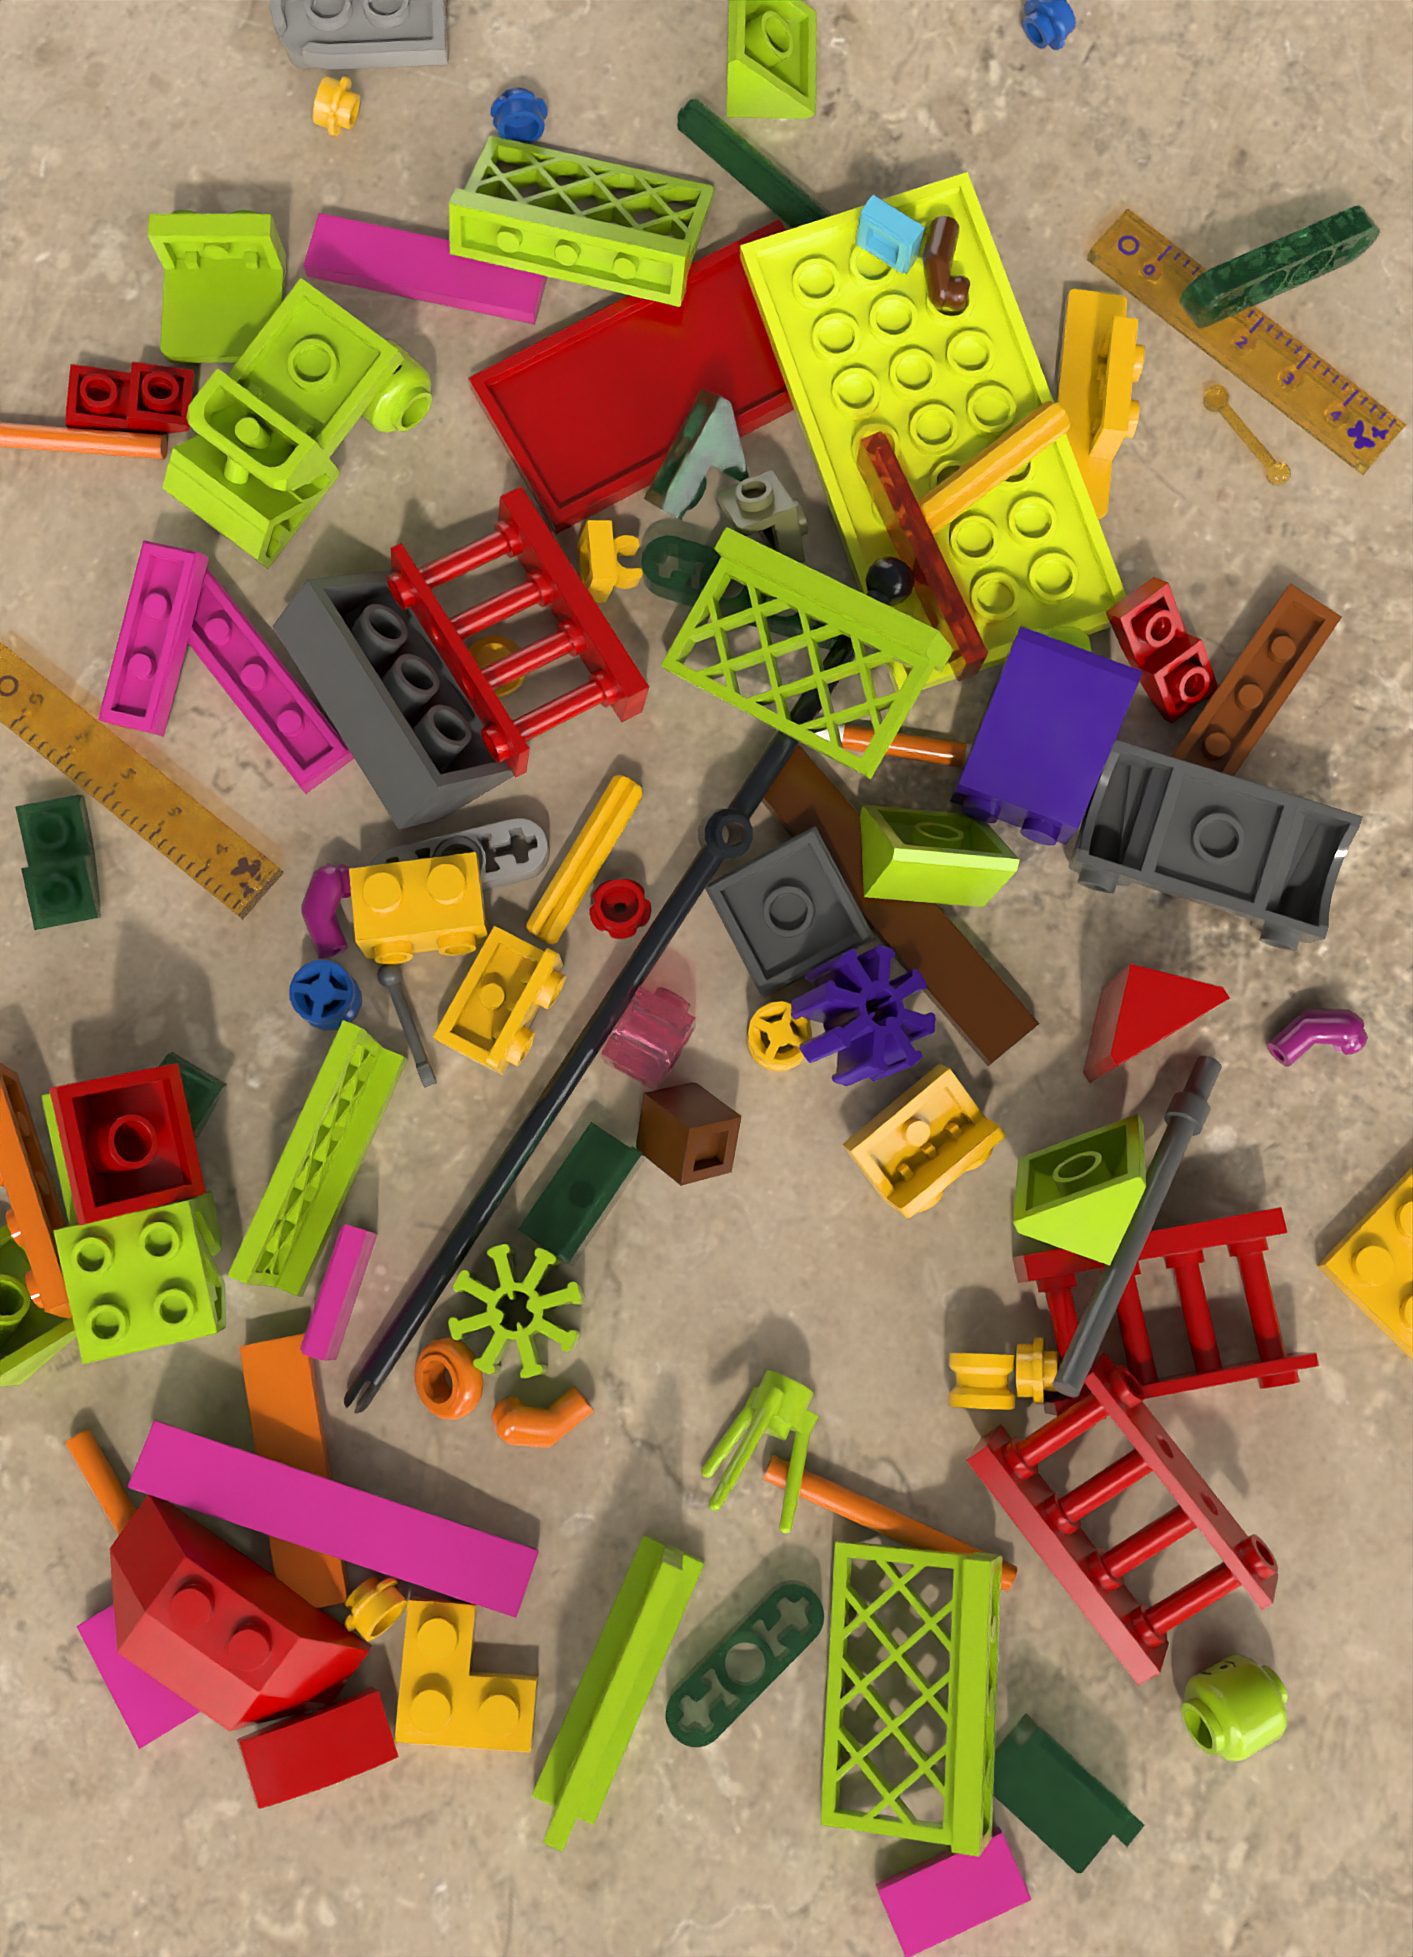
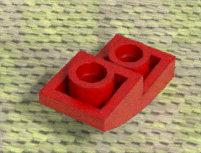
[65,361,194,434]
[1106,577,1218,723]
[237,1687,399,1809]

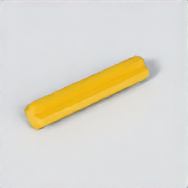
[911,401,1071,534]
[526,774,643,945]

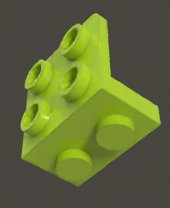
[148,209,286,363]

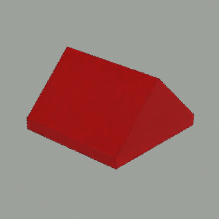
[1083,964,1230,1083]
[49,1063,206,1225]

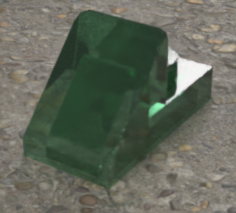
[644,389,749,520]

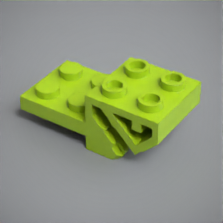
[162,278,404,569]
[41,1093,226,1364]

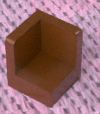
[636,1082,742,1186]

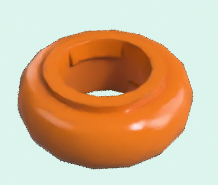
[414,1337,484,1420]

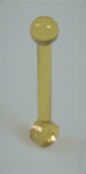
[1203,385,1291,486]

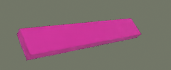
[128,1420,539,1618]

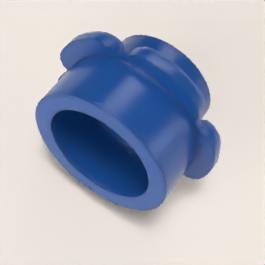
[1023,0,1076,50]
[490,87,548,144]

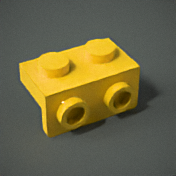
[349,852,490,964]
[433,926,566,1076]
[842,1063,1006,1218]

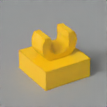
[576,520,643,603]

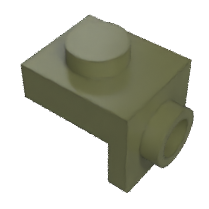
[717,470,808,563]

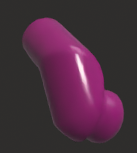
[301,863,351,959]
[1267,1008,1368,1067]

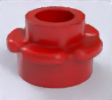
[589,878,652,939]

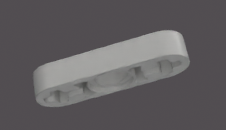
[369,818,550,890]

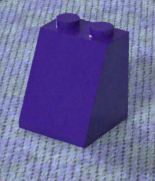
[950,626,1143,846]

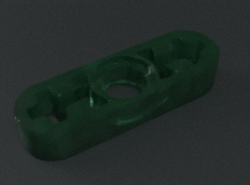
[665,1580,824,1747]

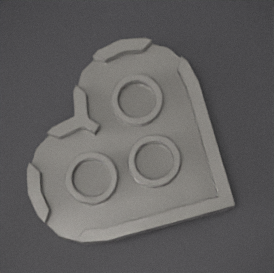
[269,0,448,70]

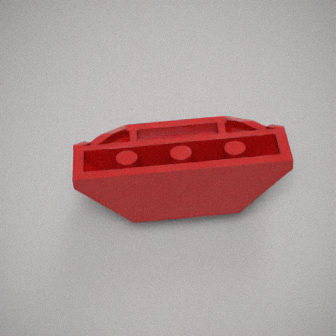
[109,1494,372,1732]

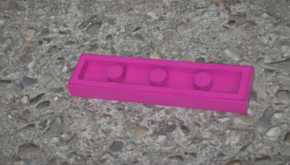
[303,213,548,325]
[188,567,354,794]

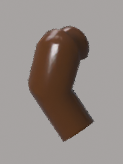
[922,216,970,311]

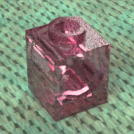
[601,986,696,1090]

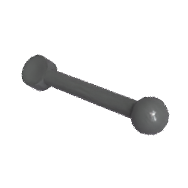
[377,964,437,1088]

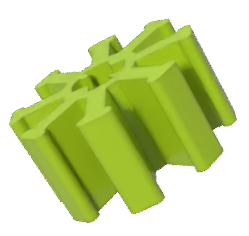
[448,1244,585,1378]

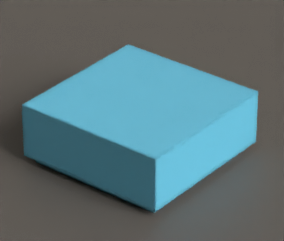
[856,194,925,274]

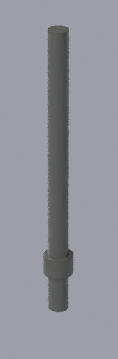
[1052,1056,1222,1397]

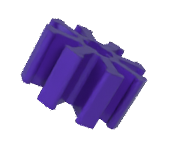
[791,945,936,1086]

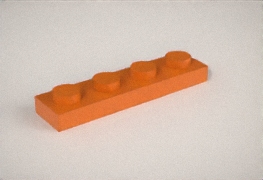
[0,1063,72,1319]

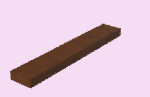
[761,744,1039,1066]

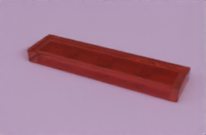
[856,431,988,682]

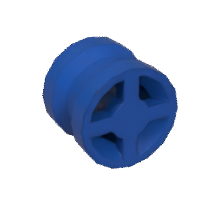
[289,960,362,1031]

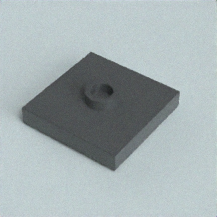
[705,826,876,998]

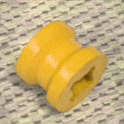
[747,1001,813,1072]
[948,1353,1015,1409]

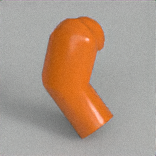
[491,1386,594,1448]

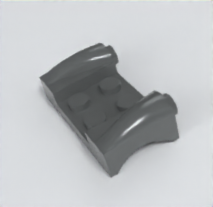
[1068,740,1363,951]

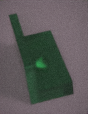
[518,1122,645,1267]
[993,1713,1145,1873]

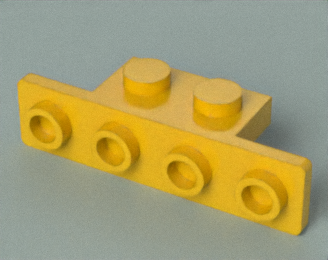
[1056,289,1145,520]

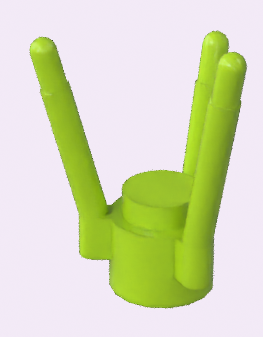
[701,1370,819,1534]

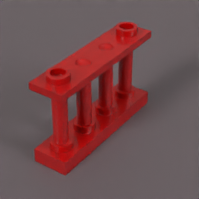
[386,486,649,778]
[1012,1207,1319,1420]
[966,1353,1279,1686]

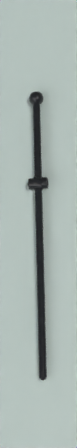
[344,556,915,1413]

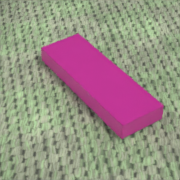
[98,540,209,737]

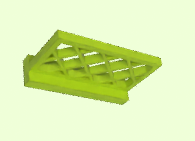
[449,135,715,307]
[660,527,954,779]
[227,1020,408,1297]
[531,1533,705,1852]
[820,1540,1002,1857]

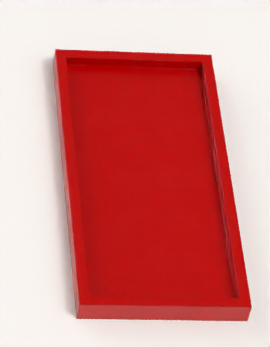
[468,219,794,534]

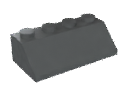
[272,570,514,830]

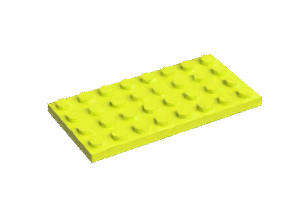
[740,172,1126,692]

